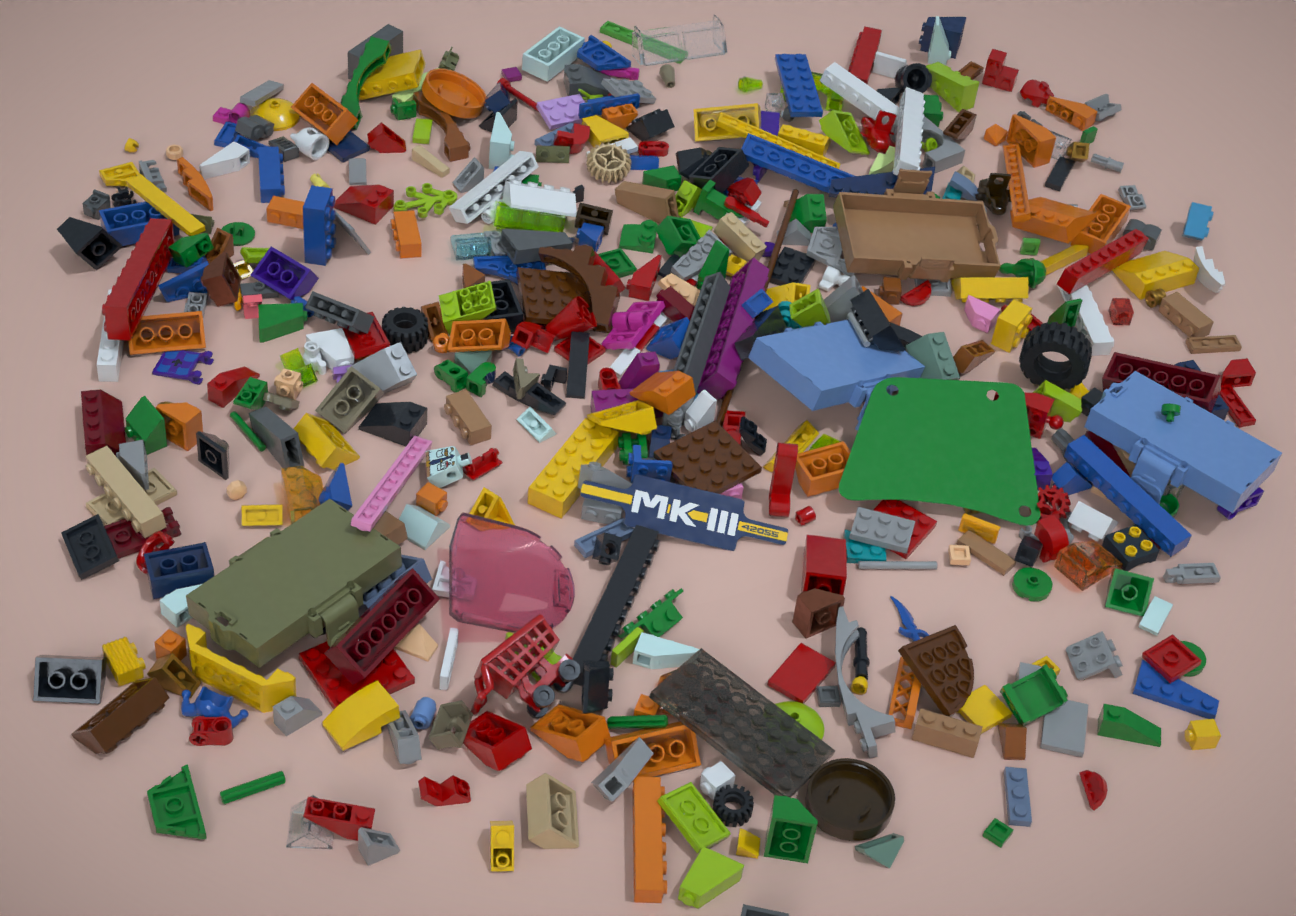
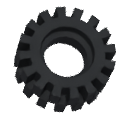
[713,784,754,827]

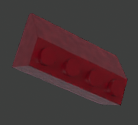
[81,389,126,457]

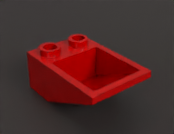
[993,392,1064,439]

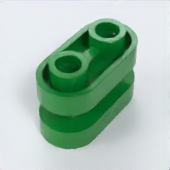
[618,433,648,465]

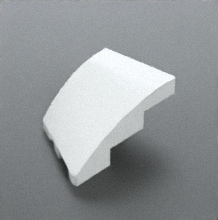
[1194,246,1225,293]

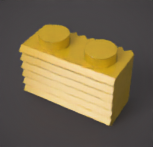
[102,636,146,687]

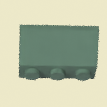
[905,332,960,380]

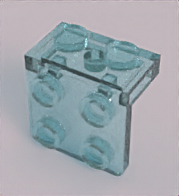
[450,233,491,261]

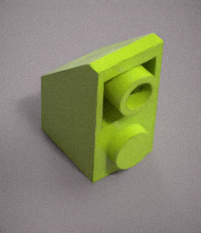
[675,180,701,217]

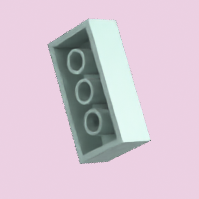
[522,26,585,82]

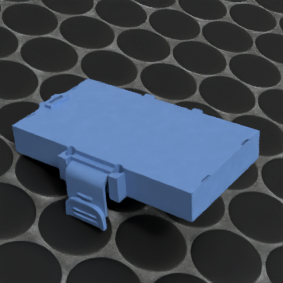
[748,319,925,431]
[1084,371,1282,513]

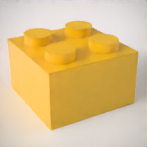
[991,299,1033,353]

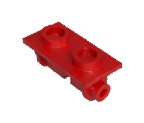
[463,448,503,481]

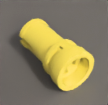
[310,173,330,188]

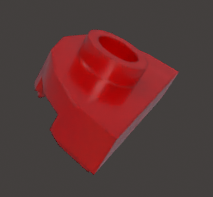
[900,280,931,306]
[1079,770,1108,811]

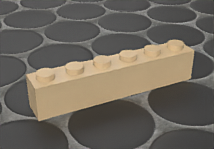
[85,446,166,538]

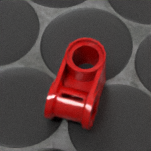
[598,367,621,390]
[189,716,234,746]

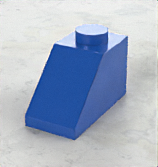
[576,223,604,253]
[1052,462,1093,495]

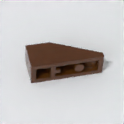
[943,109,977,140]

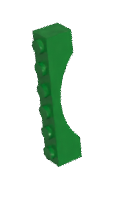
[341,36,392,130]

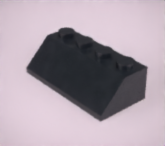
[850,289,906,352]

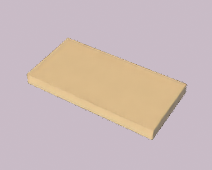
[86,468,177,526]

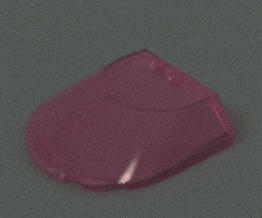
[449,512,575,633]

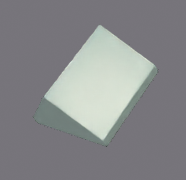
[399,504,450,550]

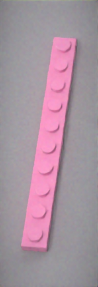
[351,436,432,532]

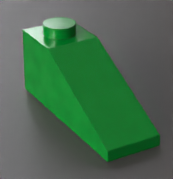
[697,240,730,290]
[1048,298,1083,327]
[1097,704,1161,747]

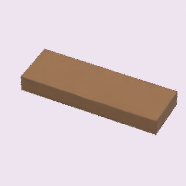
[1185,335,1242,354]
[957,530,1016,575]

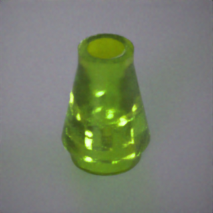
[738,76,763,92]

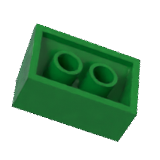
[764,795,818,864]

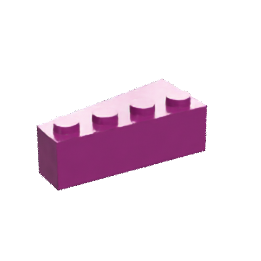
[590,388,664,429]

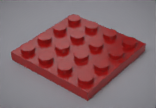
[299,641,415,709]

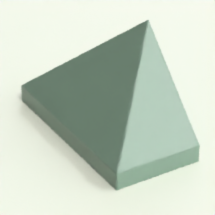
[454,350,492,375]
[855,833,905,868]

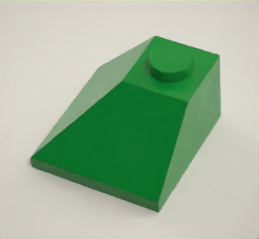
[1105,568,1154,616]

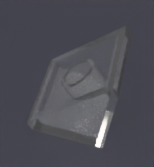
[286,795,334,849]

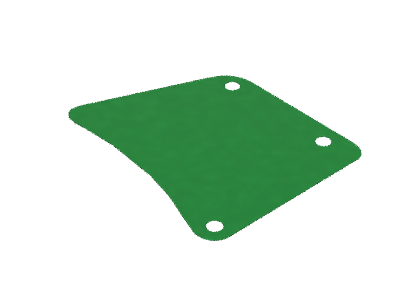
[839,377,1041,526]

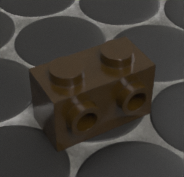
[575,202,613,235]

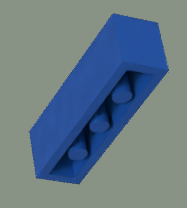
[258,147,285,203]

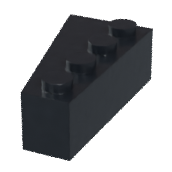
[734,306,788,360]

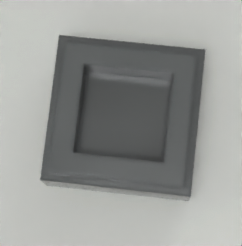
[816,686,841,707]

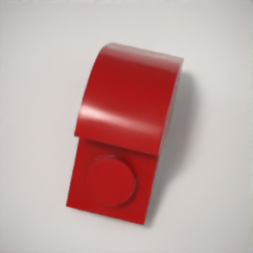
[553,123,590,154]
[511,322,556,354]
[1034,515,1069,563]

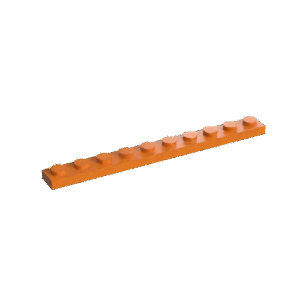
[1003,143,1032,223]

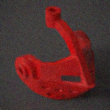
[136,531,175,574]

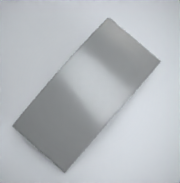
[1118,185,1146,210]
[184,292,208,317]

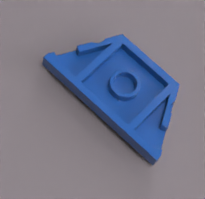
[577,35,631,71]

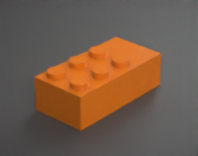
[290,83,358,145]
[1070,194,1131,254]

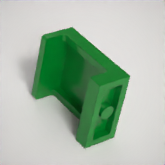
[1000,664,1068,726]

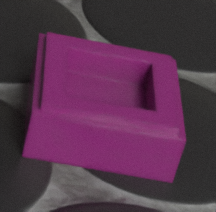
[501,67,522,82]

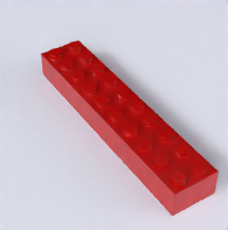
[102,218,174,341]

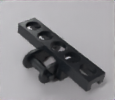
[111,186,137,207]

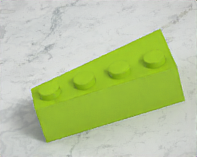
[926,62,979,112]

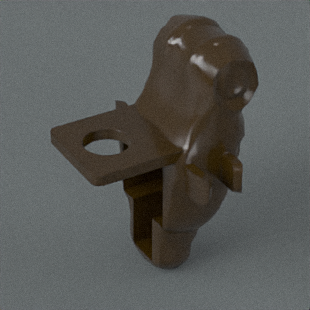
[975,173,1011,215]

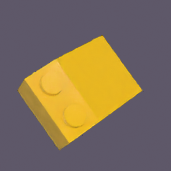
[587,400,657,435]

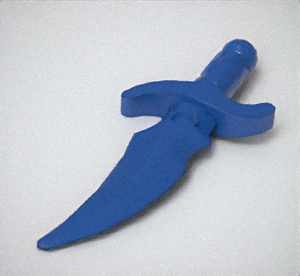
[890,596,929,642]

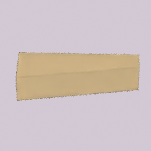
[412,144,450,178]

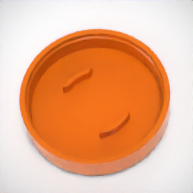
[421,69,486,119]

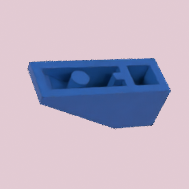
[319,463,352,511]

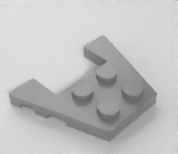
[807,227,855,277]

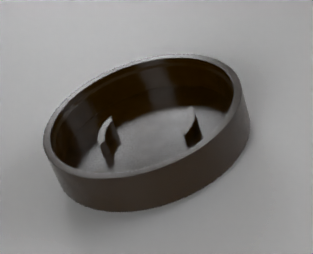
[805,758,895,841]

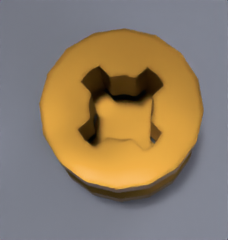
[1145,288,1166,308]

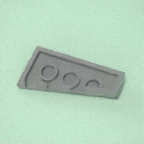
[671,230,732,281]

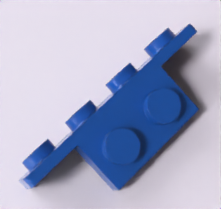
[578,93,640,119]

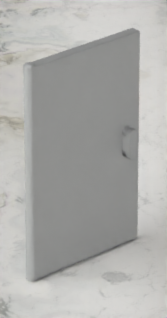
[333,208,371,255]

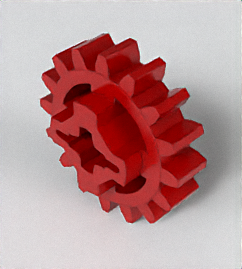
[1028,485,1071,523]

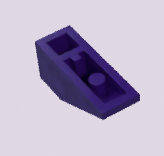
[1032,448,1053,491]

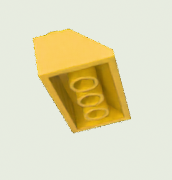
[693,103,761,142]
[951,277,1028,303]

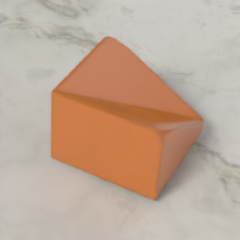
[984,124,1008,146]

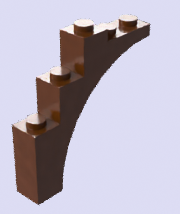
[538,245,620,333]

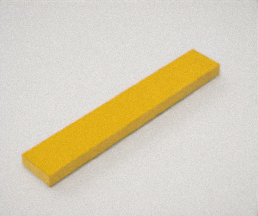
[126,174,206,236]

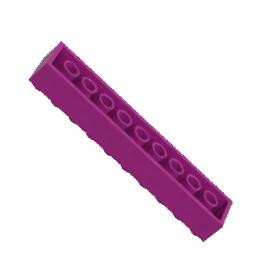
[697,257,769,400]

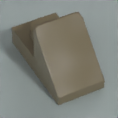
[512,358,540,399]

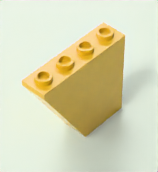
[359,49,426,101]

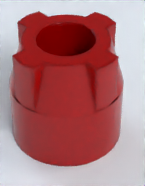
[795,506,816,526]

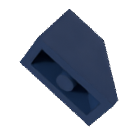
[649,425,672,458]

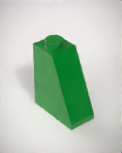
[258,303,307,343]

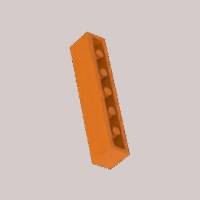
[632,776,667,903]

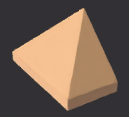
[394,624,438,662]

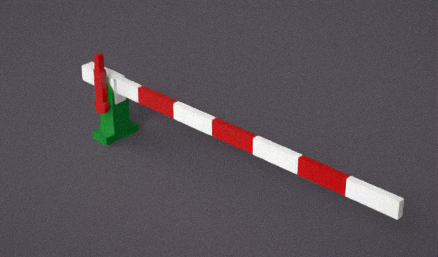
[609,180,769,378]

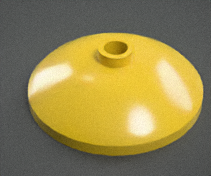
[250,98,300,131]

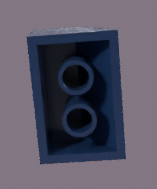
[144,542,215,599]

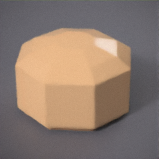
[166,144,183,160]
[226,480,247,500]

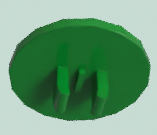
[222,222,255,246]

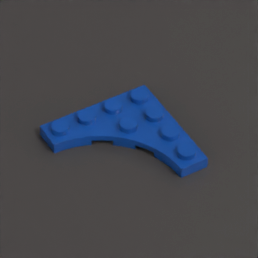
[473,256,546,285]

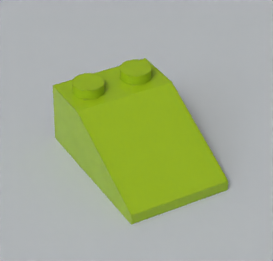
[819,110,870,155]

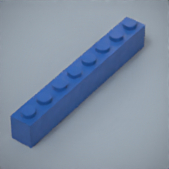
[1064,435,1192,557]

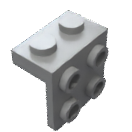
[1066,631,1123,680]

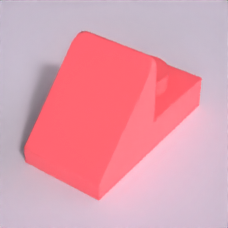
[242,294,262,319]

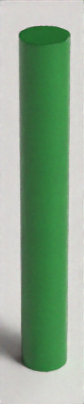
[230,411,266,452]

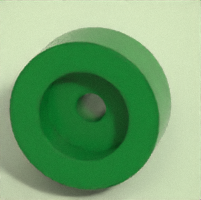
[1161,403,1181,422]

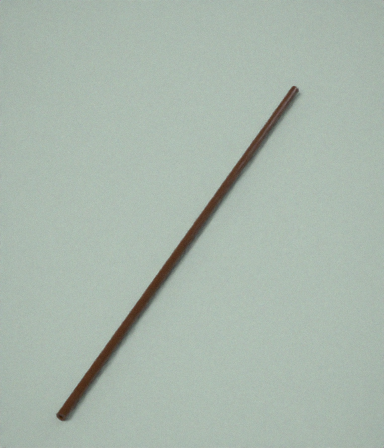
[716,189,799,426]

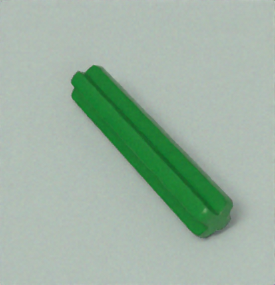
[607,715,668,729]
[220,771,286,804]

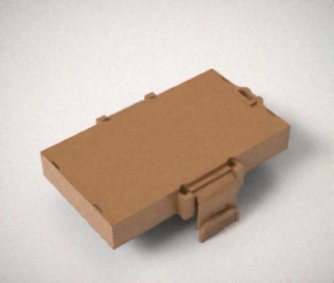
[833,169,1001,282]

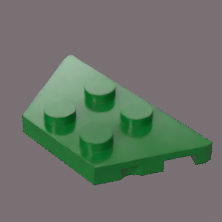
[147,764,207,839]

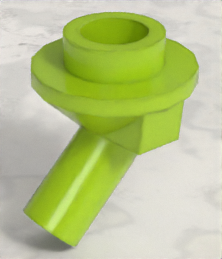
[921,138,938,152]

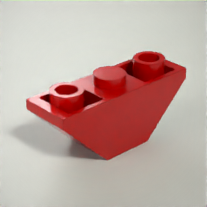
[727,177,762,206]

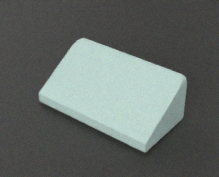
[516,407,557,443]

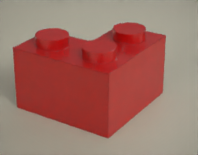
[982,49,1019,92]

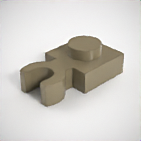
[263,392,300,411]

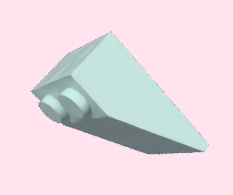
[489,112,515,169]

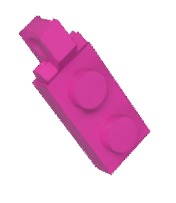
[596,67,640,80]

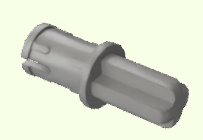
[1091,154,1124,173]

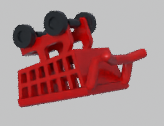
[471,614,580,719]

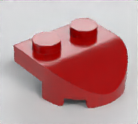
[1020,79,1054,108]

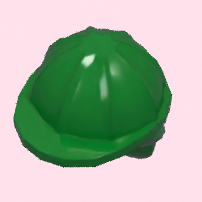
[999,258,1046,288]

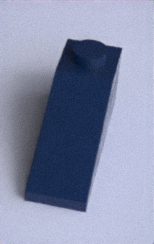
[484,82,510,114]

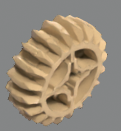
[586,142,631,184]

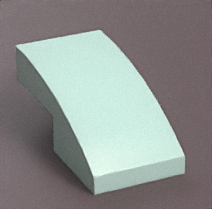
[1139,596,1173,636]

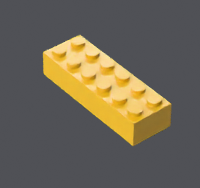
[527,418,619,519]

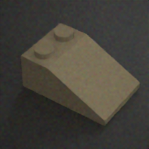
[315,366,384,434]

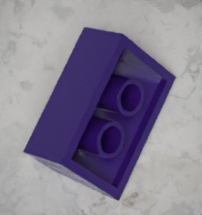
[251,246,319,300]

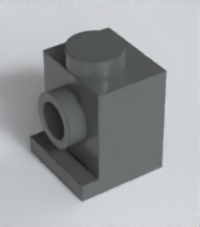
[82,189,111,220]

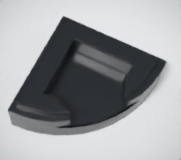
[573,185,584,203]

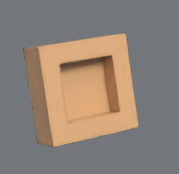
[948,545,971,566]

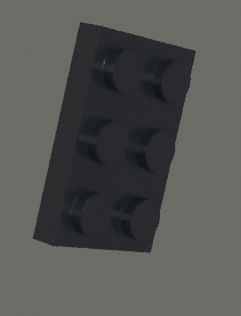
[770,246,816,286]
[61,514,120,580]

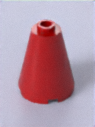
[545,296,597,341]

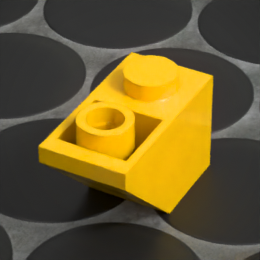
[490,820,514,871]

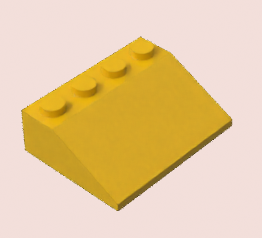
[1112,251,1200,300]

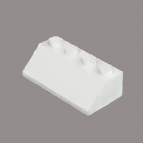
[502,179,577,217]

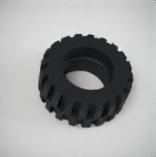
[1019,322,1092,390]

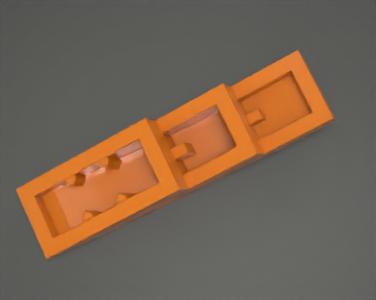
[177,157,213,211]

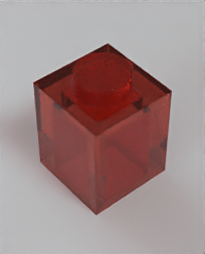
[1108,298,1134,325]

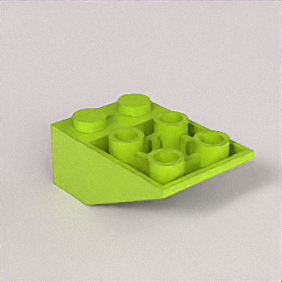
[438,281,496,336]

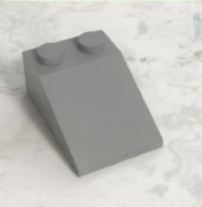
[346,342,417,393]

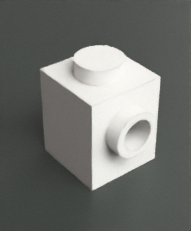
[699,761,736,801]

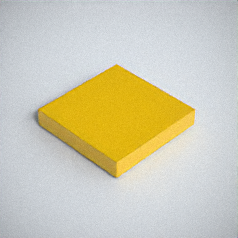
[958,685,1012,734]

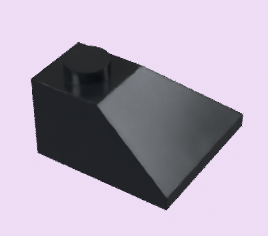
[676,147,712,179]
[196,431,229,480]

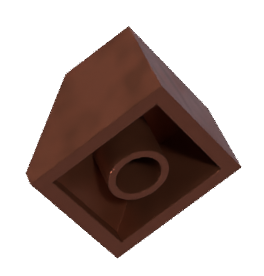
[201,252,241,307]
[792,588,845,639]

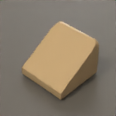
[956,165,975,183]

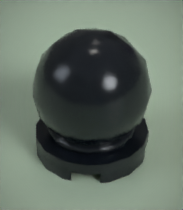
[894,63,932,94]

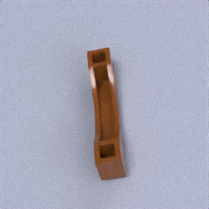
[413,91,471,162]

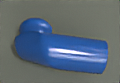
[290,296,314,317]

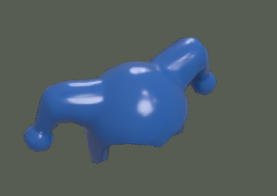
[181,686,249,729]

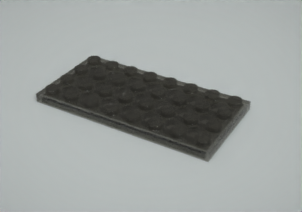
[649,648,835,798]

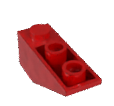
[303,797,375,841]

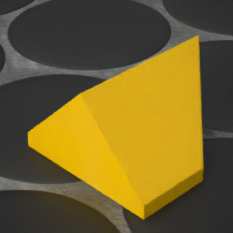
[465,487,515,532]

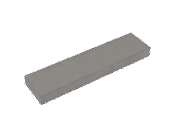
[240,80,284,107]

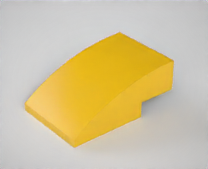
[322,680,400,751]

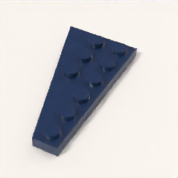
[829,166,936,198]

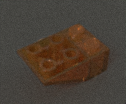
[1054,540,1123,591]

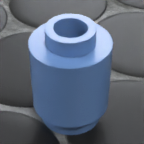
[410,697,437,729]

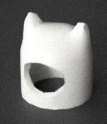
[290,127,329,160]

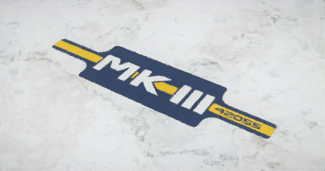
[580,475,788,551]

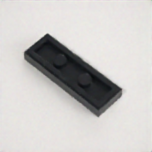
[1045,156,1075,191]

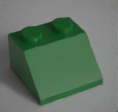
[789,194,827,233]
[655,216,701,257]
[125,396,167,455]

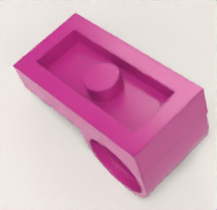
[213,103,250,124]

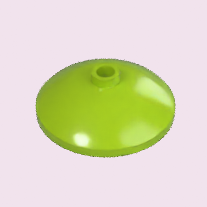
[760,701,824,755]

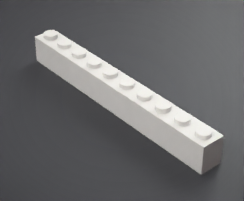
[893,87,925,175]

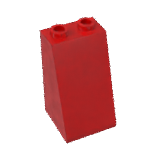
[801,535,847,595]

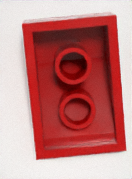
[333,184,394,225]
[454,711,532,771]

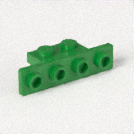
[619,588,684,639]

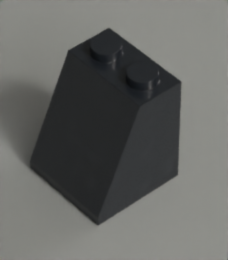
[57,217,123,271]

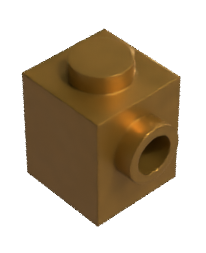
[1066,142,1090,162]

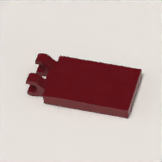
[105,507,182,559]

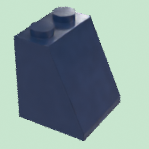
[919,17,967,59]

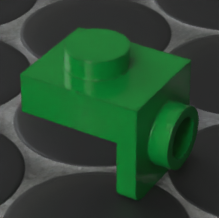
[390,98,416,120]

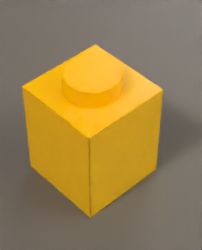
[1185,719,1221,750]

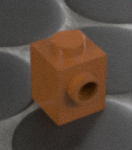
[878,277,902,305]

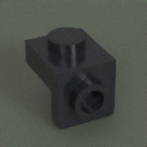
[541,365,567,392]

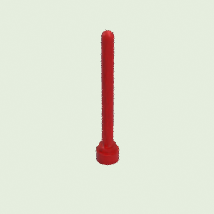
[497,78,539,112]

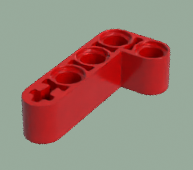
[769,442,798,517]

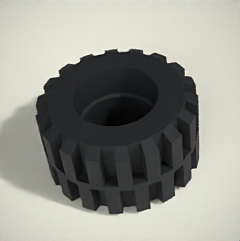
[382,307,428,354]

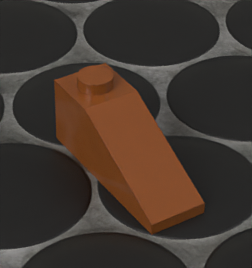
[953,340,995,374]

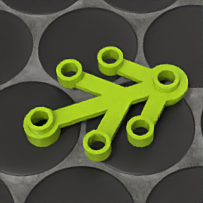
[394,183,458,218]

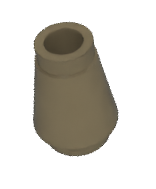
[659,64,675,88]

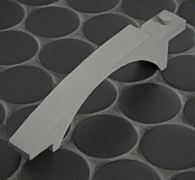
[835,606,896,759]

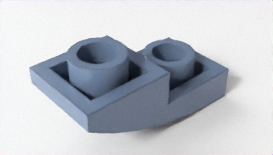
[948,171,979,201]

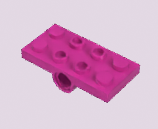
[601,301,666,350]

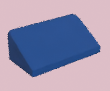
[630,155,659,170]

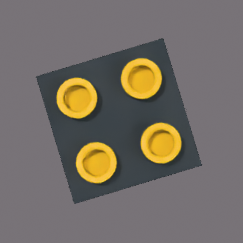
[1102,524,1160,571]

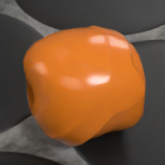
[433,333,450,353]

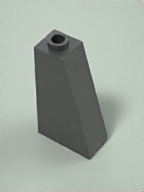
[499,229,573,265]
[249,406,304,473]

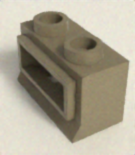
[429,700,473,750]

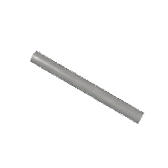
[858,561,937,569]

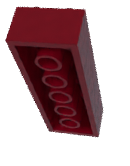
[1102,352,1221,413]
[324,568,440,685]

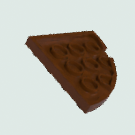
[898,625,974,717]

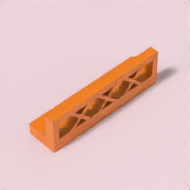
[888,657,921,729]

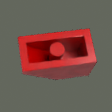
[367,122,406,153]
[1221,358,1256,387]

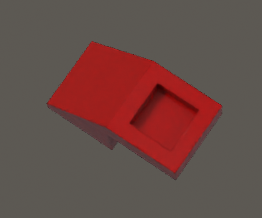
[418,775,471,806]

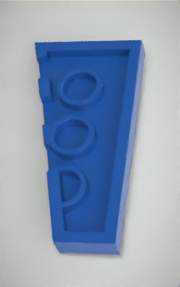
[1133,660,1219,719]

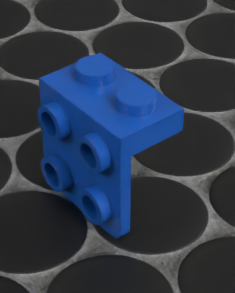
[626,445,672,483]

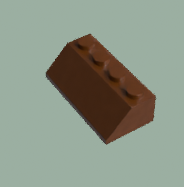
[71,677,170,754]

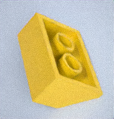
[778,124,831,157]
[293,413,360,470]

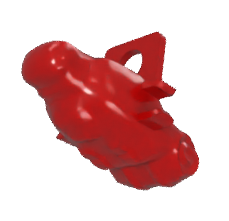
[860,110,896,154]

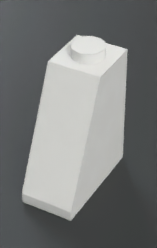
[306,328,354,370]

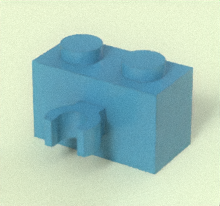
[1182,202,1214,241]

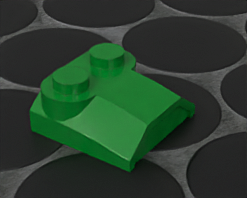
[619,220,658,254]

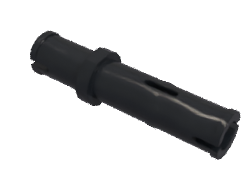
[853,627,870,680]

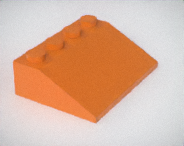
[1010,197,1097,244]

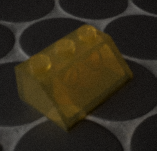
[281,466,323,524]

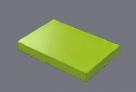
[657,782,731,854]

